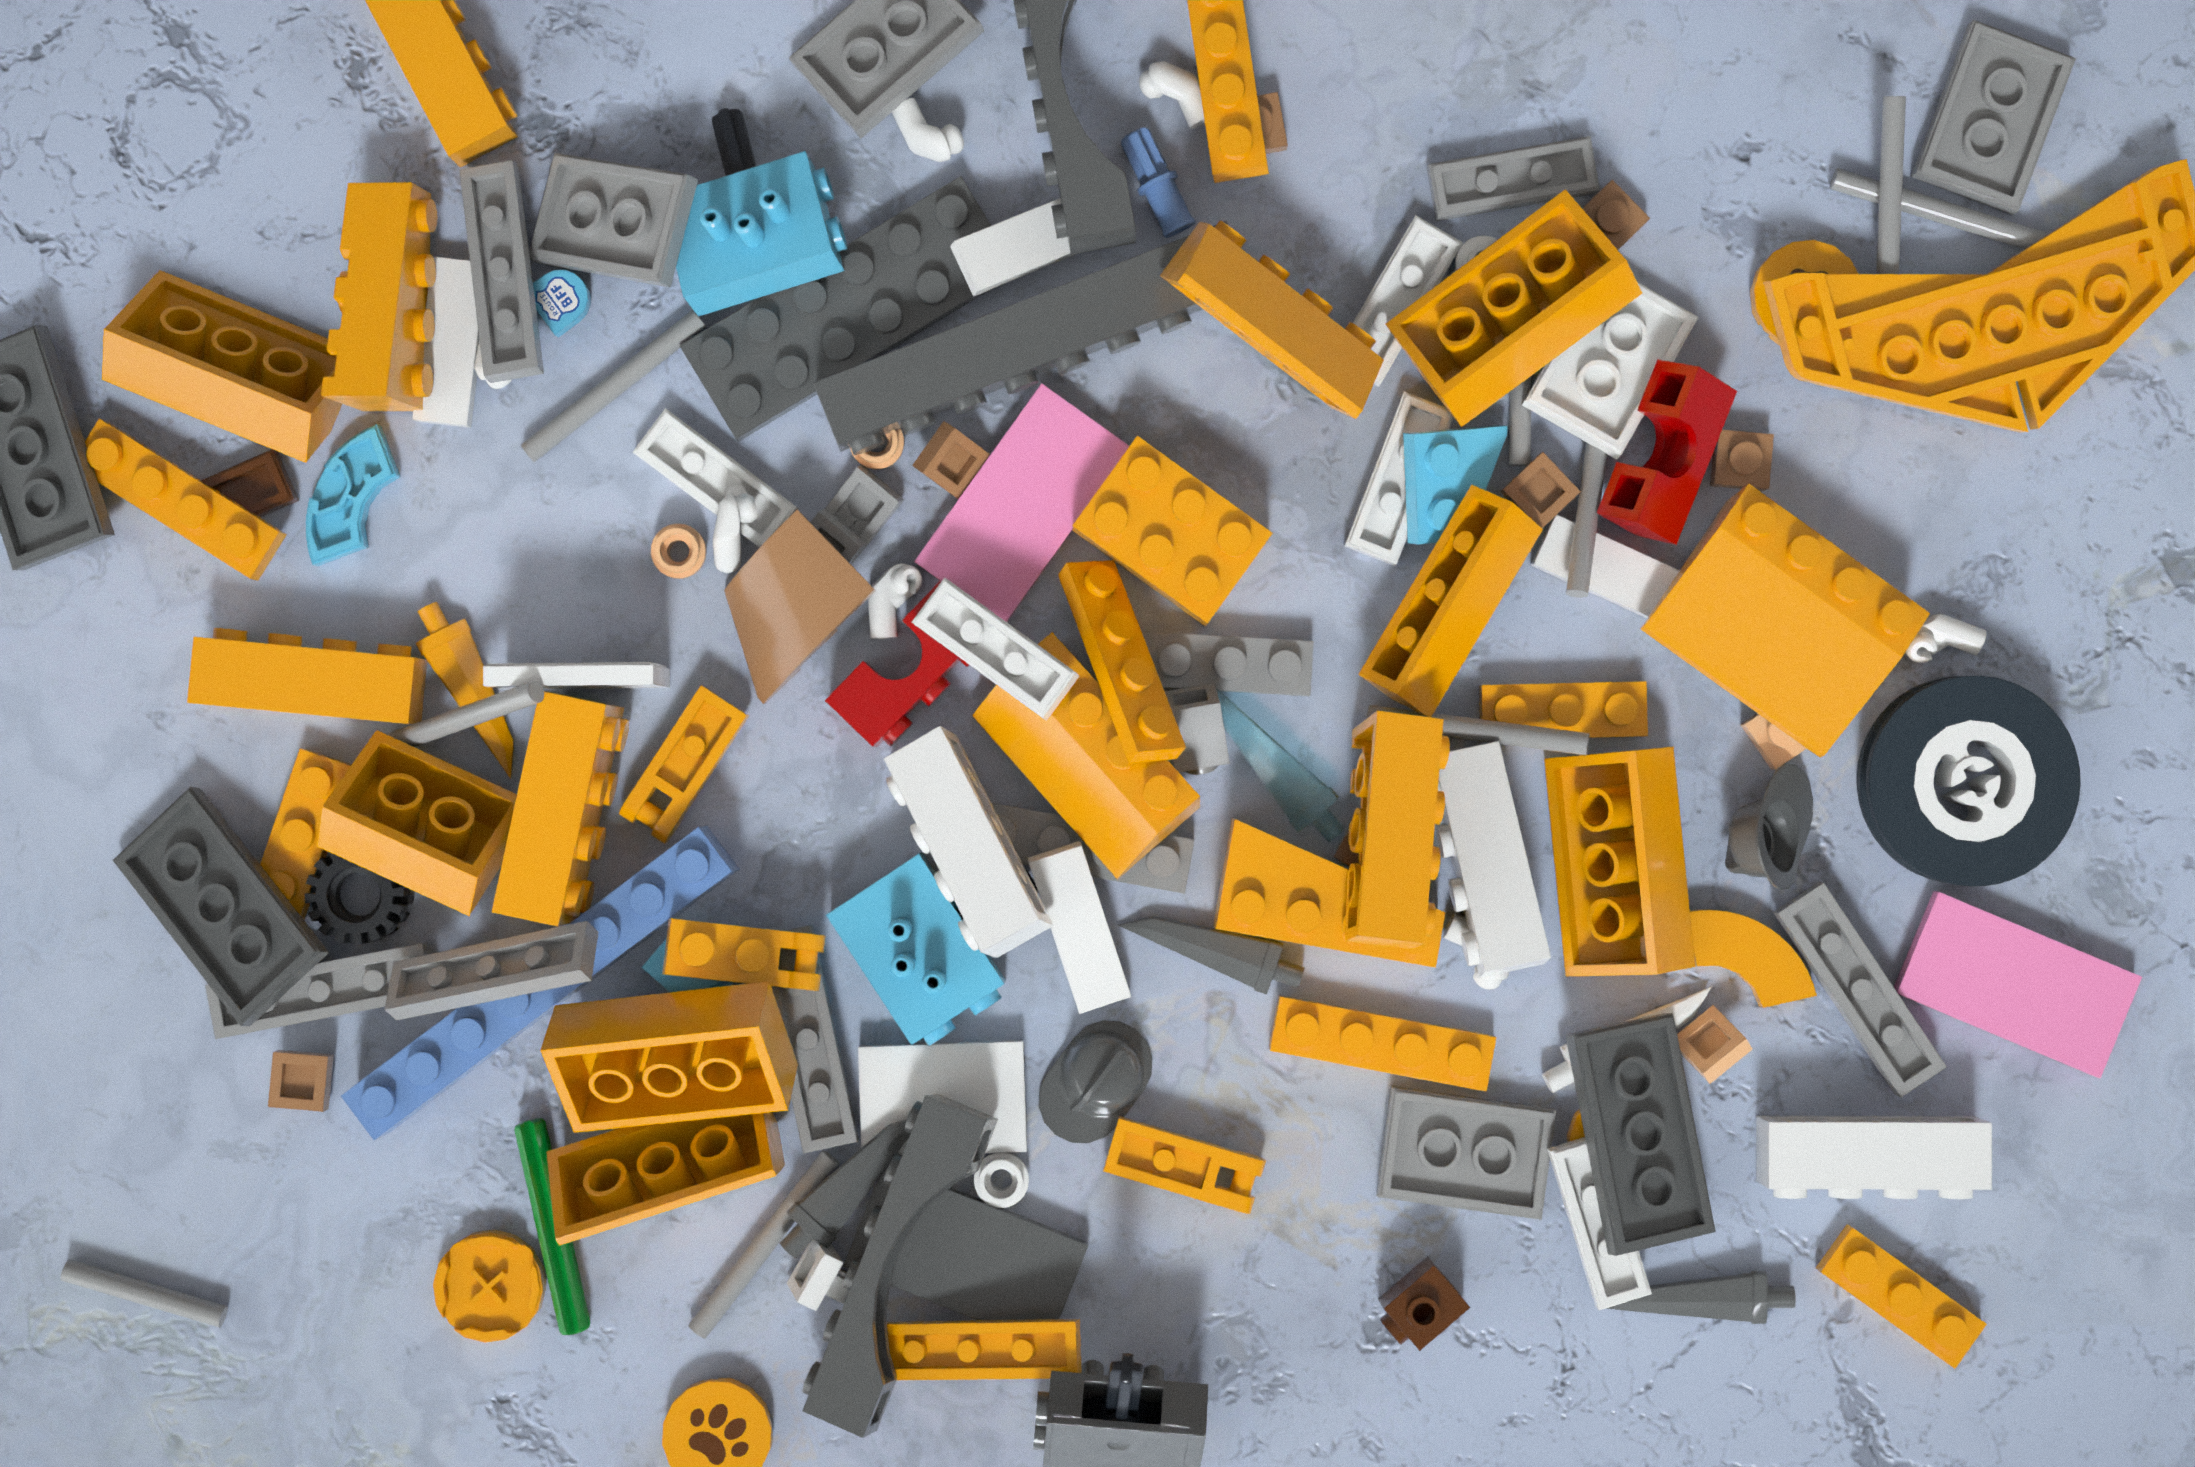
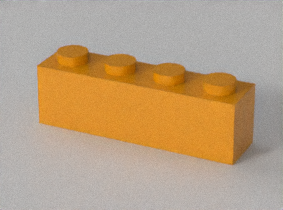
[365,0,518,168]
[1358,484,1543,717]
[187,628,427,724]

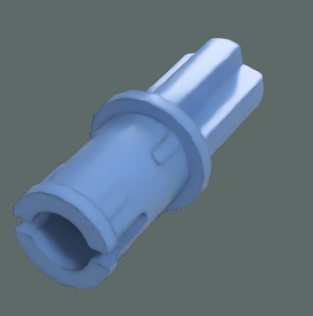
[1121,127,1196,238]

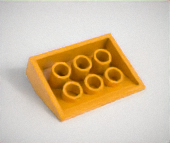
[1641,484,1930,758]

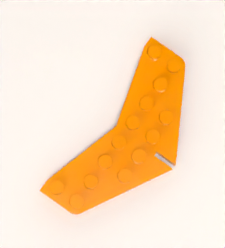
[1763,159,2195,433]

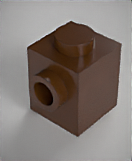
[1378,1256,1470,1351]

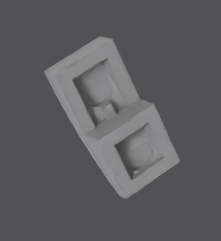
[810,465,905,564]

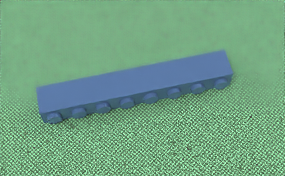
[341,826,740,1140]

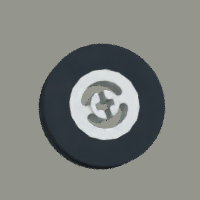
[1857,676,2081,887]

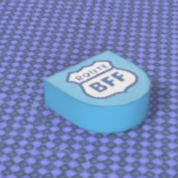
[533,270,591,338]

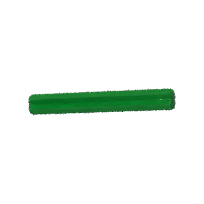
[514,1118,591,1335]

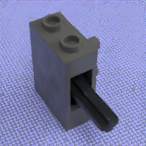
[1033,1353,1208,1467]

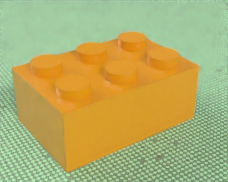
[1072,436,1273,627]
[317,730,517,916]

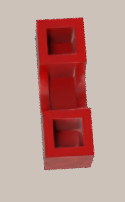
[1597,359,1737,545]
[825,581,969,747]

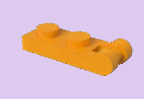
[619,685,749,844]
[662,918,826,991]
[1103,1116,1266,1214]

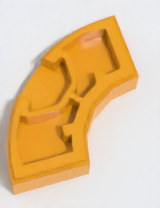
[1690,909,1817,1008]

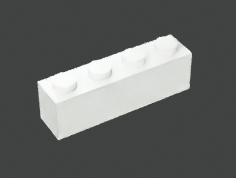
[884,726,1054,958]
[1436,741,1551,978]
[1756,1116,1992,1199]

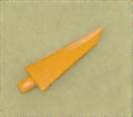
[415,602,514,779]

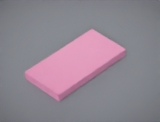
[914,383,1129,622]
[1894,891,2142,1078]

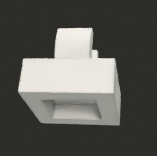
[786,1239,849,1311]

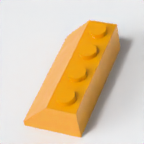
[1385,189,1642,427]
[1160,220,1384,419]
[102,270,342,463]
[972,632,1200,880]
[1544,746,1695,977]
[546,1112,785,1245]

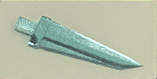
[1216,688,1345,842]

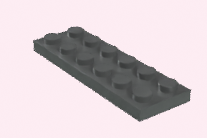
[679,176,991,442]

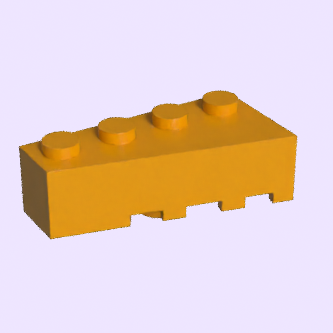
[321,182,438,412]
[1345,710,1450,949]
[1213,818,1445,968]

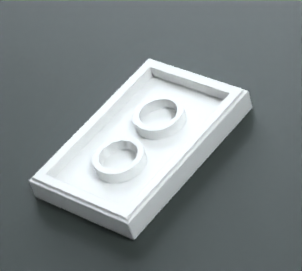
[1522,282,1698,460]
[483,662,670,690]
[858,1040,1027,1154]

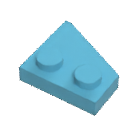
[1403,425,1508,545]

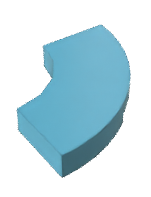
[306,424,400,567]

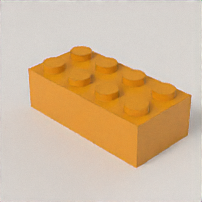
[492,691,629,927]
[540,981,798,1133]

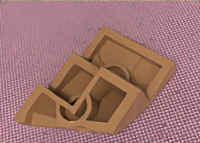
[724,509,876,704]

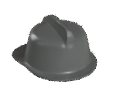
[1725,764,1813,890]
[1039,1020,1152,1143]

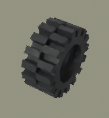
[304,852,414,945]

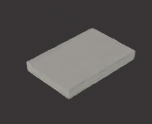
[789,0,984,139]
[1911,20,2076,215]
[529,153,698,288]
[1376,1086,1556,1220]

